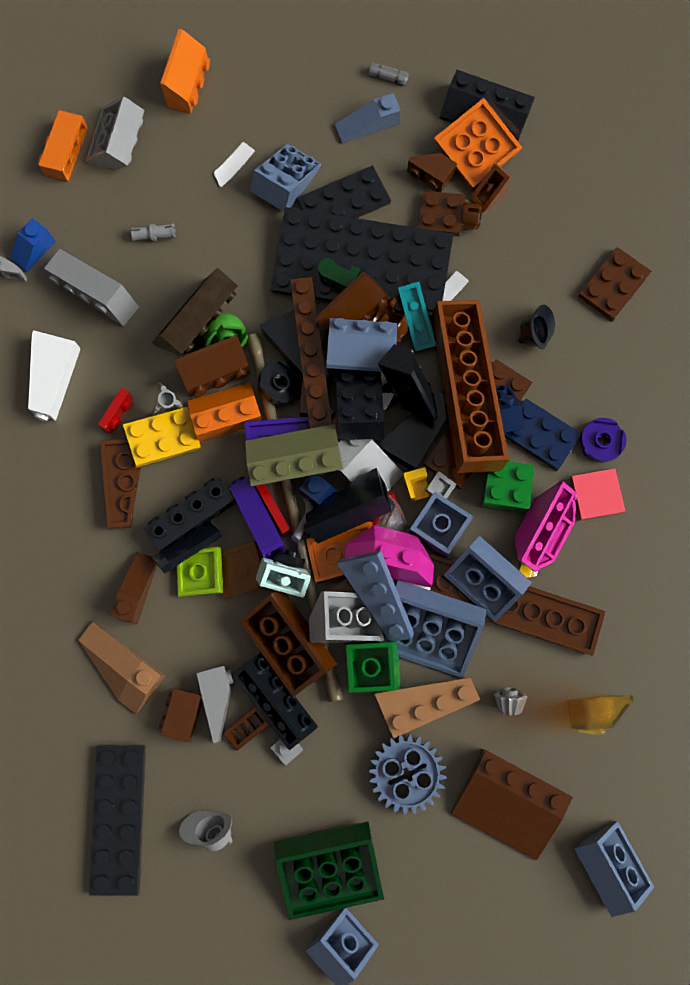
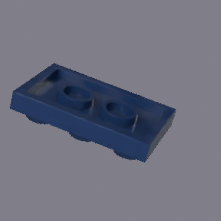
[504,398,582,471]

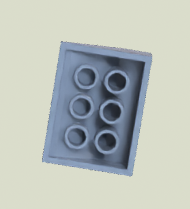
[377,580,487,678]

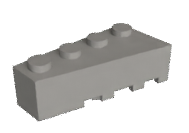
[44,249,139,327]

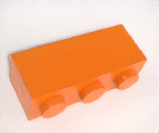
[38,110,88,182]

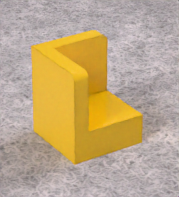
[402,467,430,503]

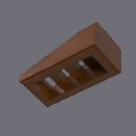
[223,706,270,751]

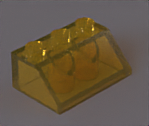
[567,695,633,735]

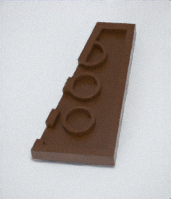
[100,439,141,530]

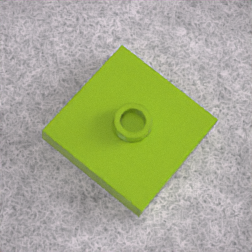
[177,547,223,597]

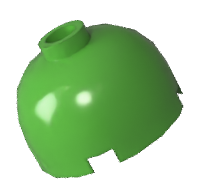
[203,313,248,347]

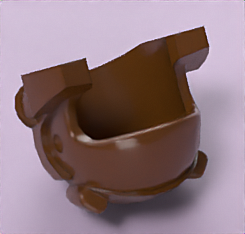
[373,298,409,344]

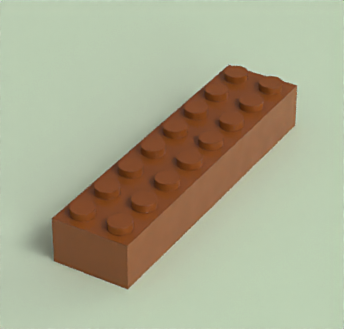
[432,300,509,473]

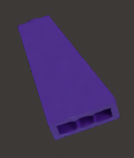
[229,477,286,559]

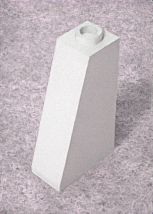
[28,330,80,422]

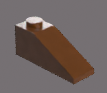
[110,552,157,624]

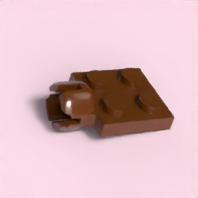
[417,191,482,237]

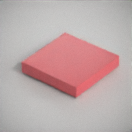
[570,469,626,520]

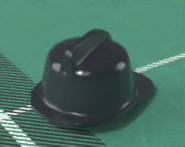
[518,305,555,349]

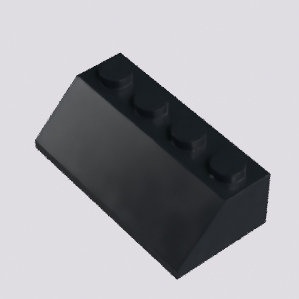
[440,69,535,141]

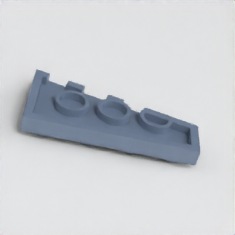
[336,551,414,642]

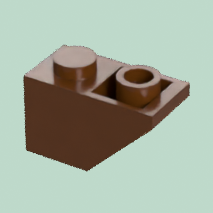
[407,153,457,192]

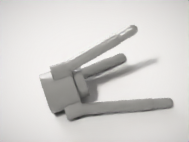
[149,381,184,417]

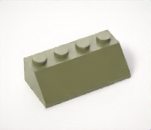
[245,424,343,486]

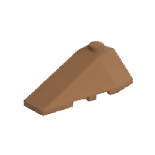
[78,621,165,714]

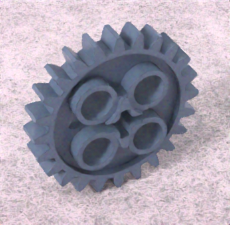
[369,734,446,815]

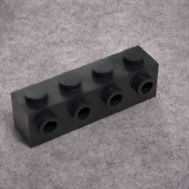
[144,477,237,552]
[232,653,318,751]

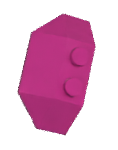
[514,481,577,572]
[344,525,434,588]

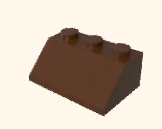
[315,271,391,332]
[174,335,251,397]

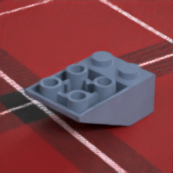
[250,144,322,212]

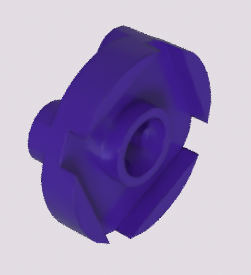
[580,418,626,463]

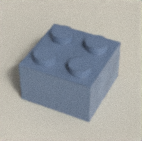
[408,492,474,558]

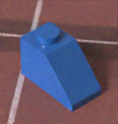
[10,218,55,272]

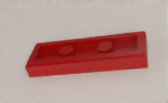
[255,484,291,537]

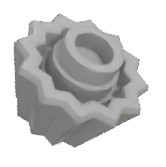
[494,687,528,715]

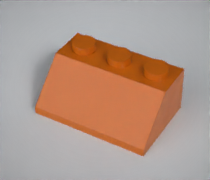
[160,29,210,114]
[188,382,262,442]

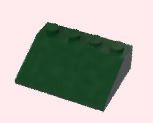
[274,821,384,920]

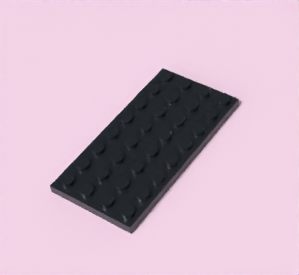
[271,207,454,318]

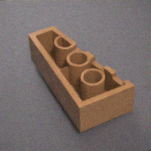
[374,678,480,738]

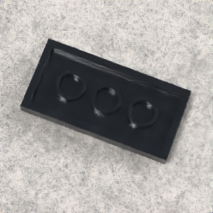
[297,165,391,218]

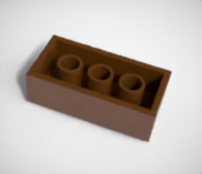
[239,591,337,697]

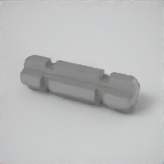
[369,63,409,85]

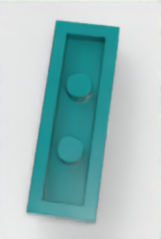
[398,282,436,351]

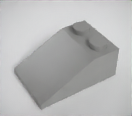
[335,439,403,491]

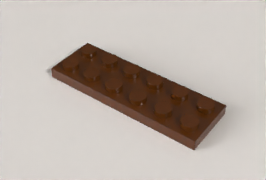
[424,359,533,490]

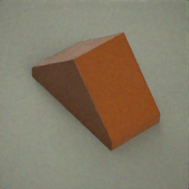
[470,163,512,211]

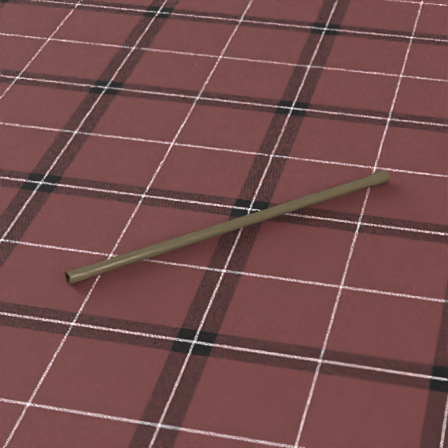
[247,333,343,702]

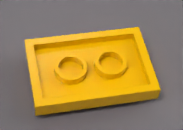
[123,407,201,468]

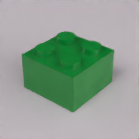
[481,461,535,514]
[346,641,401,693]

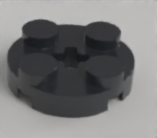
[257,361,302,406]

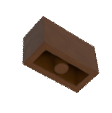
[159,688,203,743]

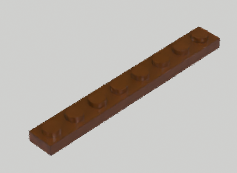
[290,277,332,429]

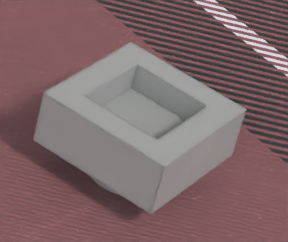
[424,471,456,499]
[271,739,304,766]

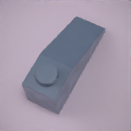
[335,93,401,143]

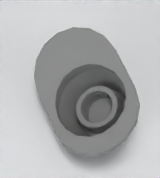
[179,811,233,852]

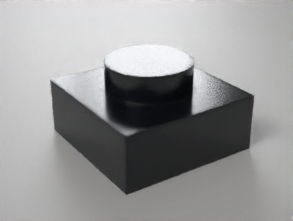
[274,549,306,568]

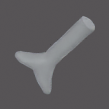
[291,498,315,542]

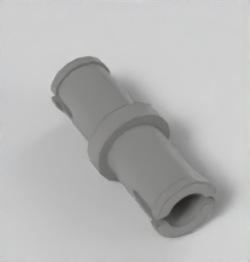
[131,223,176,241]

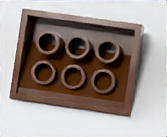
[451,749,573,860]

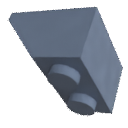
[306,908,379,985]

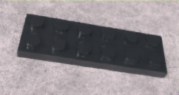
[89,745,146,896]

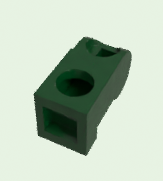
[318,258,360,290]

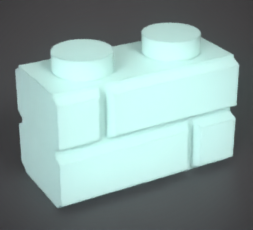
[256,557,311,598]

